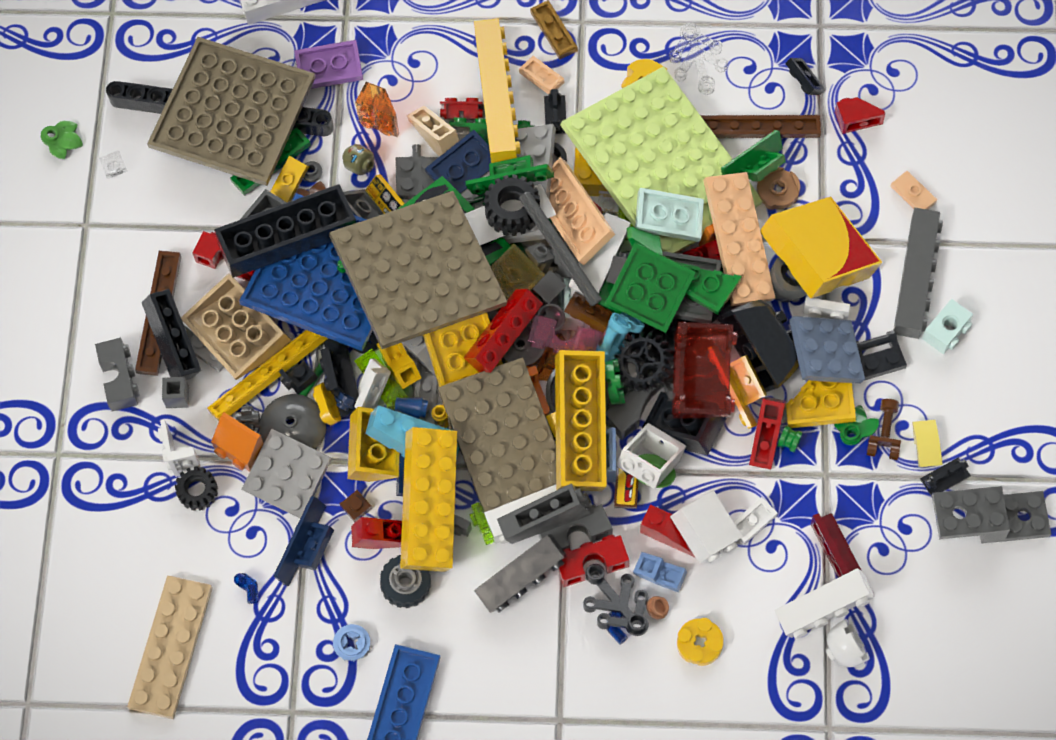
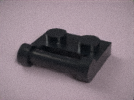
[856,330,907,381]

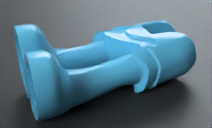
[595,312,645,362]

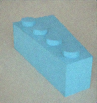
[365,405,459,460]

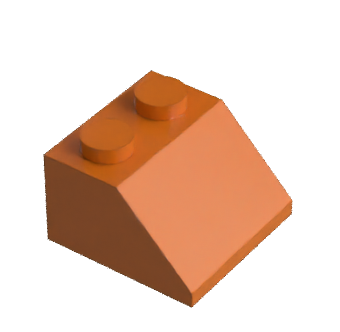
[211,412,264,472]

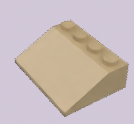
[181,273,292,380]

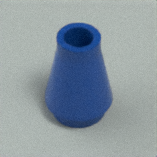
[394,397,428,419]

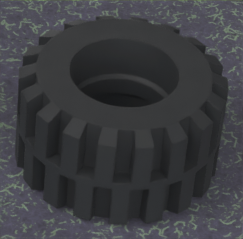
[484,175,540,236]

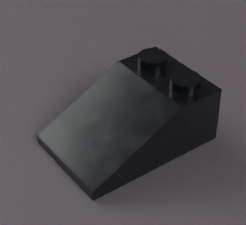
[642,392,727,456]

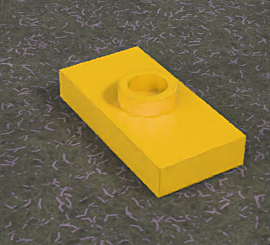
[270,156,309,203]

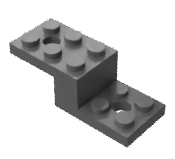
[932,486,1051,544]

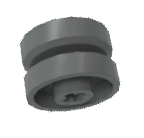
[502,321,545,367]

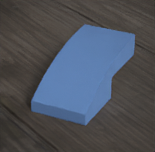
[633,552,687,592]

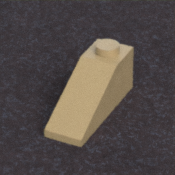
[407,106,460,156]

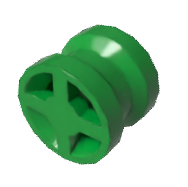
[777,425,803,453]

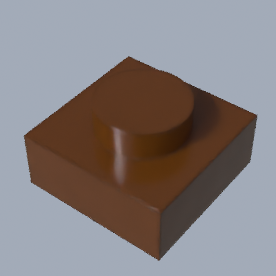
[340,490,372,523]

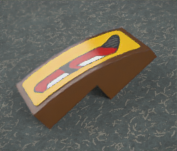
[614,467,639,509]

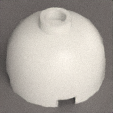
[825,619,870,667]

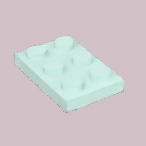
[635,188,704,242]

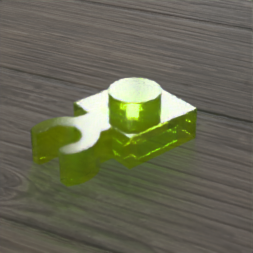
[469,502,494,545]

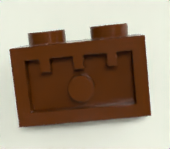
[564,292,613,333]

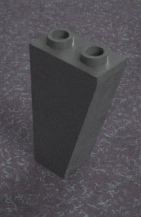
[497,484,592,544]

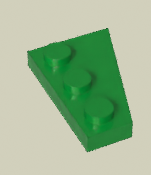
[677,262,742,315]

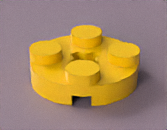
[677,618,724,666]

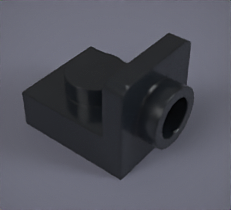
[278,361,318,394]

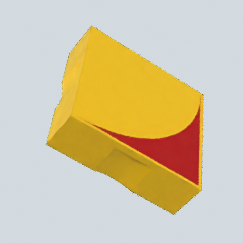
[760,196,882,299]

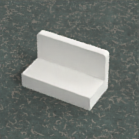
[354,358,391,409]

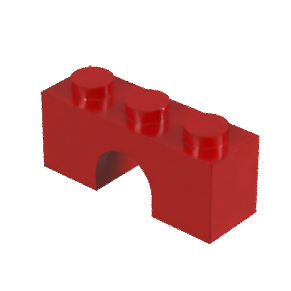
[192,231,255,281]
[557,535,629,588]

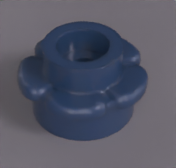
[335,392,356,411]

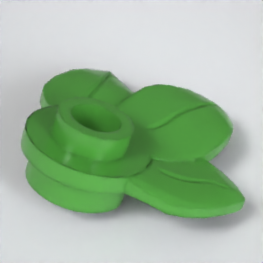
[40,121,83,159]

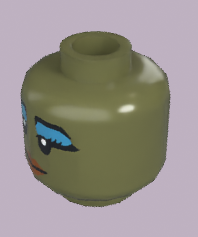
[342,144,374,175]

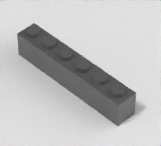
[893,207,943,339]

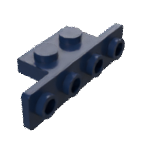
[274,496,334,586]

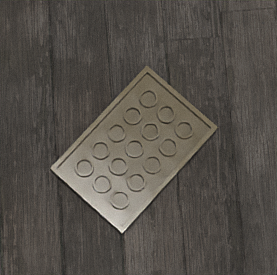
[438,357,556,512]

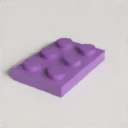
[294,40,363,89]

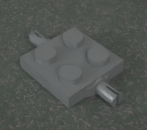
[395,144,438,200]

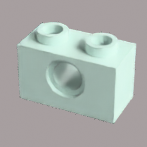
[922,299,973,354]

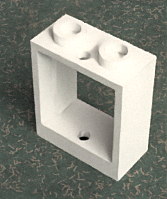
[616,423,686,489]

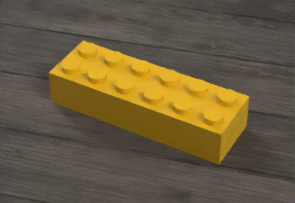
[555,350,607,491]
[400,427,457,572]

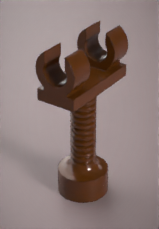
[866,399,901,460]

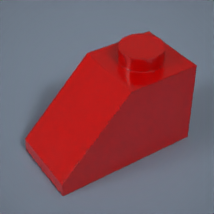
[835,97,885,134]

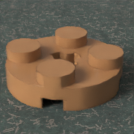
[756,167,800,210]

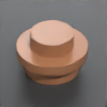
[646,596,669,620]

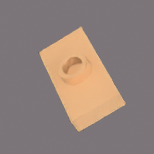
[519,56,565,94]
[890,171,937,210]

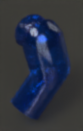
[606,612,628,645]

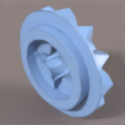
[333,624,371,662]

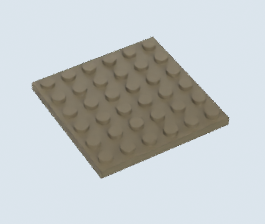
[147,36,316,186]
[330,191,507,349]

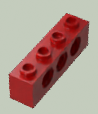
[464,289,543,373]

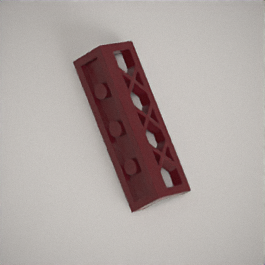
[810,513,873,592]

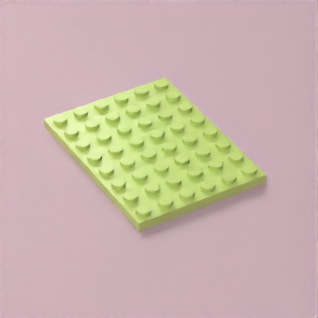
[560,66,763,253]

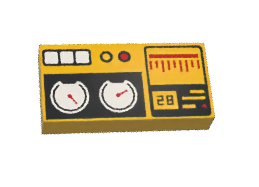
[365,174,405,214]

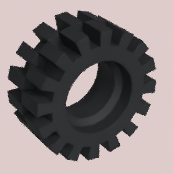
[175,466,218,511]

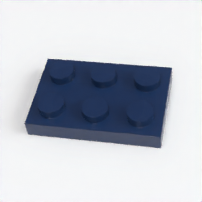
[425,130,491,194]

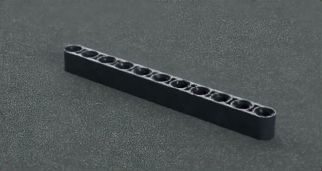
[106,81,334,137]

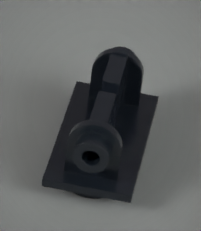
[544,89,566,134]
[920,457,971,497]

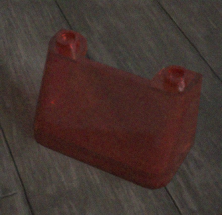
[672,322,737,419]

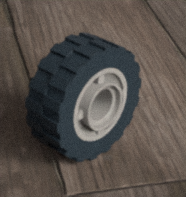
[380,555,431,608]

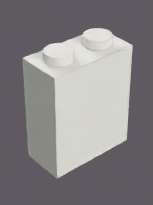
[670,490,743,564]

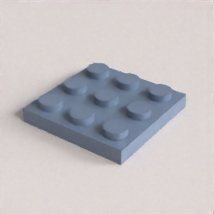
[789,316,865,384]

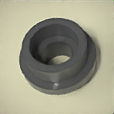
[303,161,323,182]

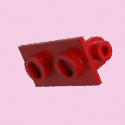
[440,98,483,119]

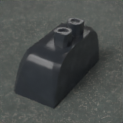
[717,300,799,392]

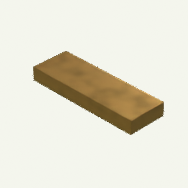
[530,0,578,60]

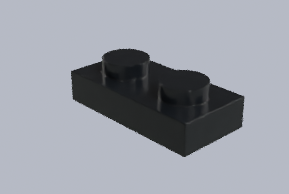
[785,58,825,95]

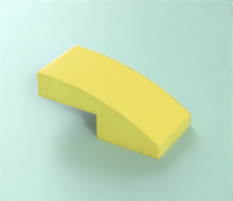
[912,420,943,467]

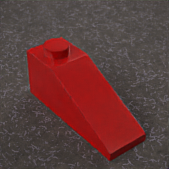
[749,397,786,470]
[640,504,696,558]

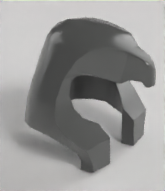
[770,257,807,302]

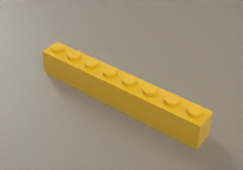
[474,18,521,163]

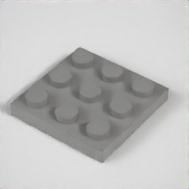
[241,429,332,518]

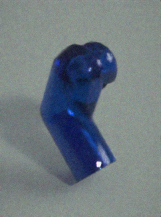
[234,573,259,604]

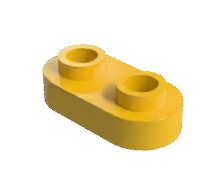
[313,382,341,425]

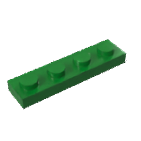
[230,128,311,196]

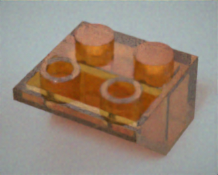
[355,82,399,137]

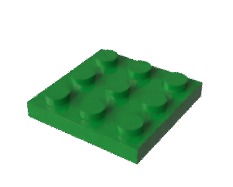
[605,242,696,333]

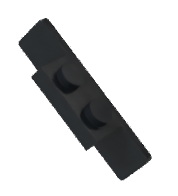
[319,338,359,418]

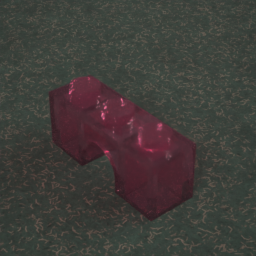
[527,314,601,353]

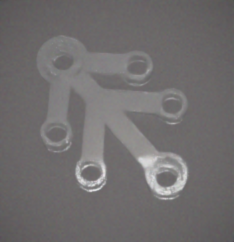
[669,22,728,95]

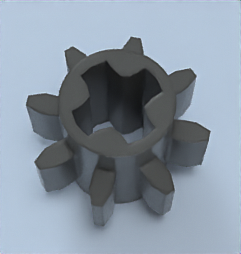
[236,406,260,431]

